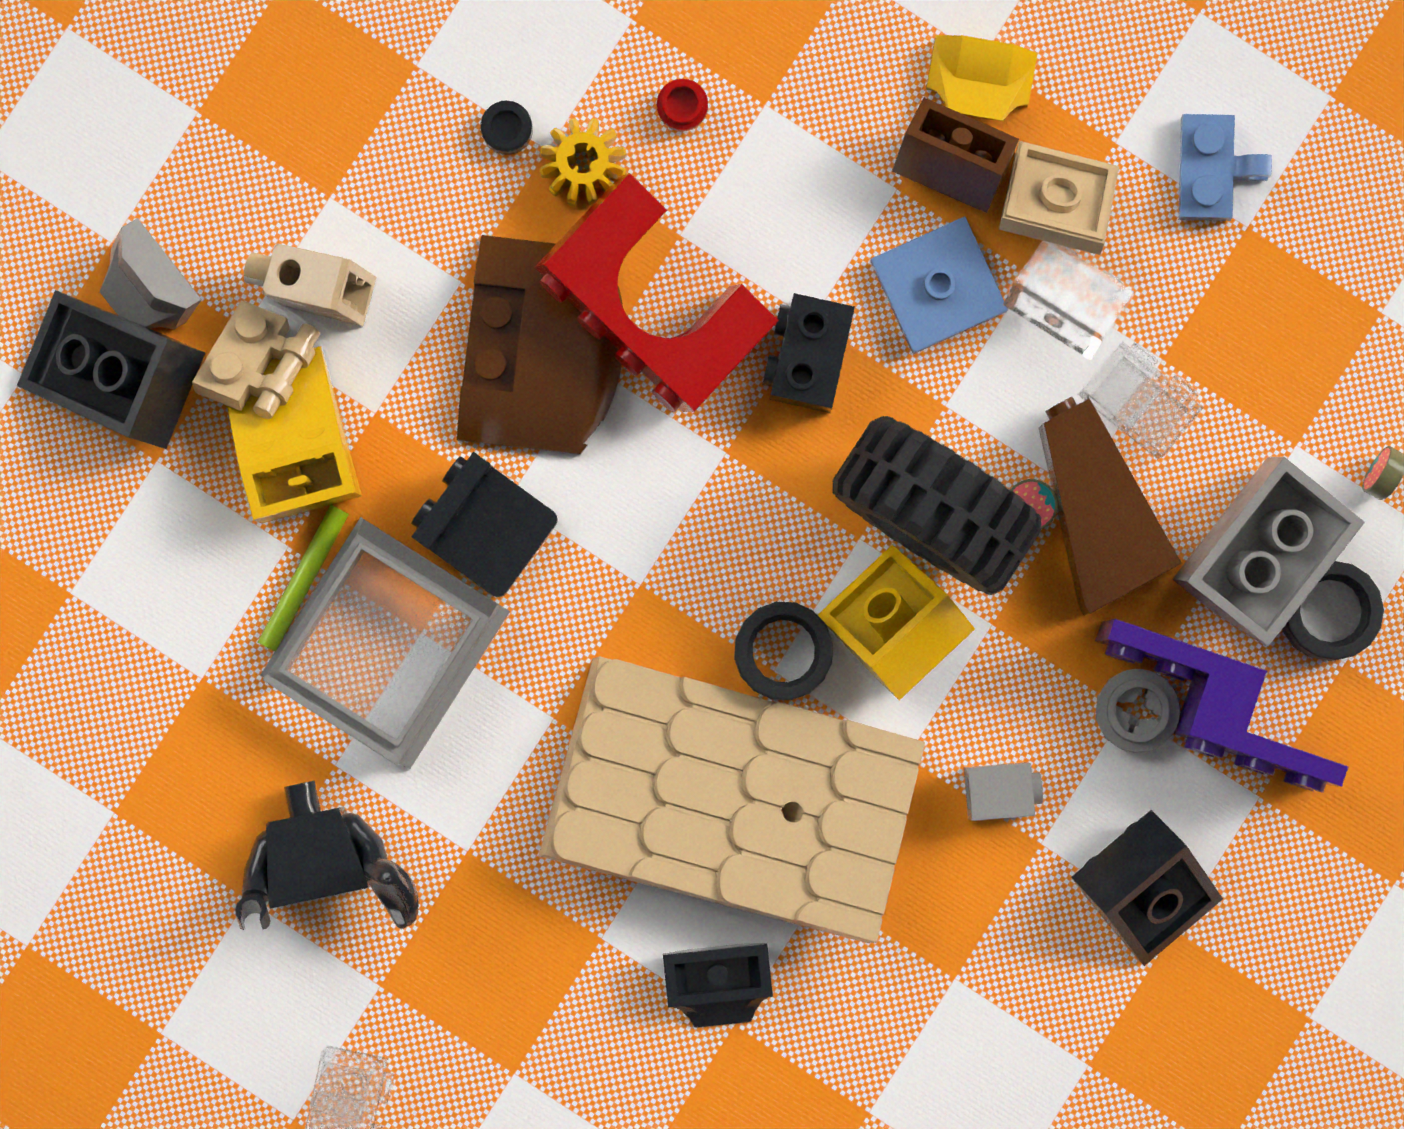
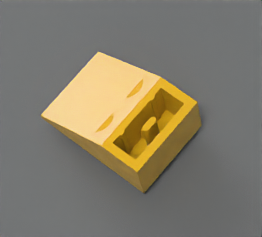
[227,346,362,524]

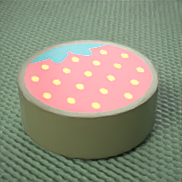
[1362,446,1404,500]
[1010,479,1058,529]

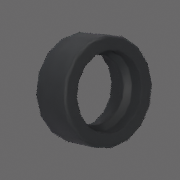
[1282,561,1384,661]
[734,602,833,700]

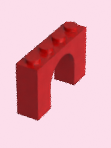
[534,173,779,412]

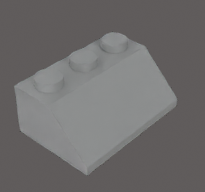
[1172,457,1365,647]

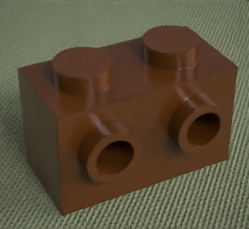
[892,97,1019,213]

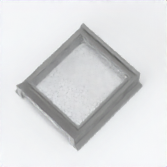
[260,517,510,770]

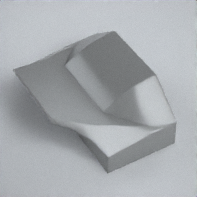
[100,218,202,329]

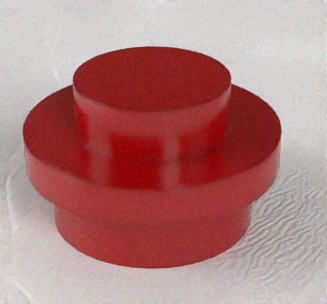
[657,79,708,131]

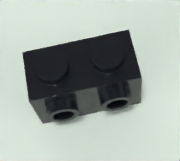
[762,293,855,413]

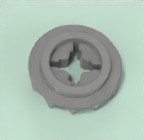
[1095,669,1180,752]

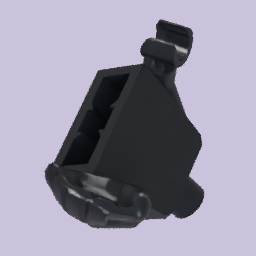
[235,781,419,930]

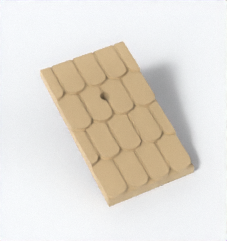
[539,656,925,943]

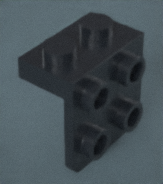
[411,451,558,597]

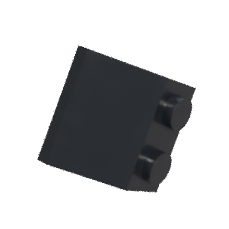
[1071,810,1223,966]

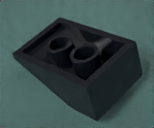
[17,290,205,449]

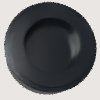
[480,100,533,155]

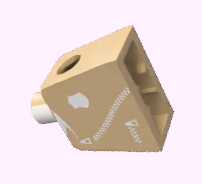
[244,244,377,327]

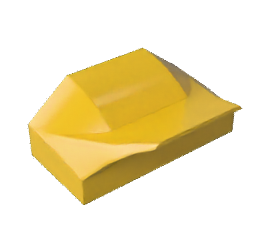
[926,35,1038,121]

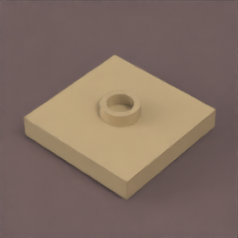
[999,141,1120,255]

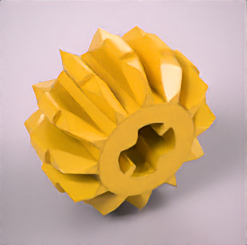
[540,118,627,206]

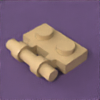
[192,300,320,419]

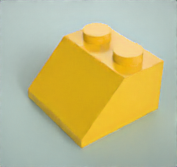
[818,544,975,701]

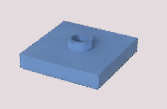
[870,216,1008,354]

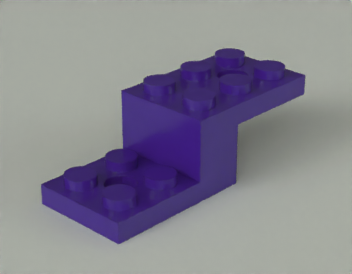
[1095,619,1349,793]

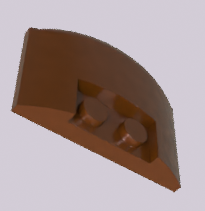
[457,235,623,455]

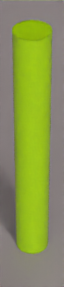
[258,505,349,652]

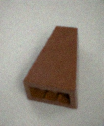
[1038,397,1181,615]

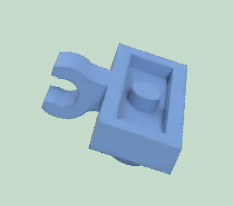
[1178,114,1272,221]

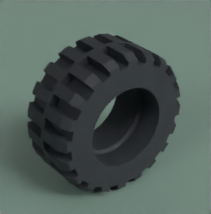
[833,416,1041,595]

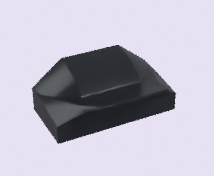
[663,943,773,1028]

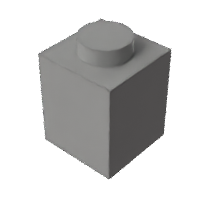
[964,762,1043,821]

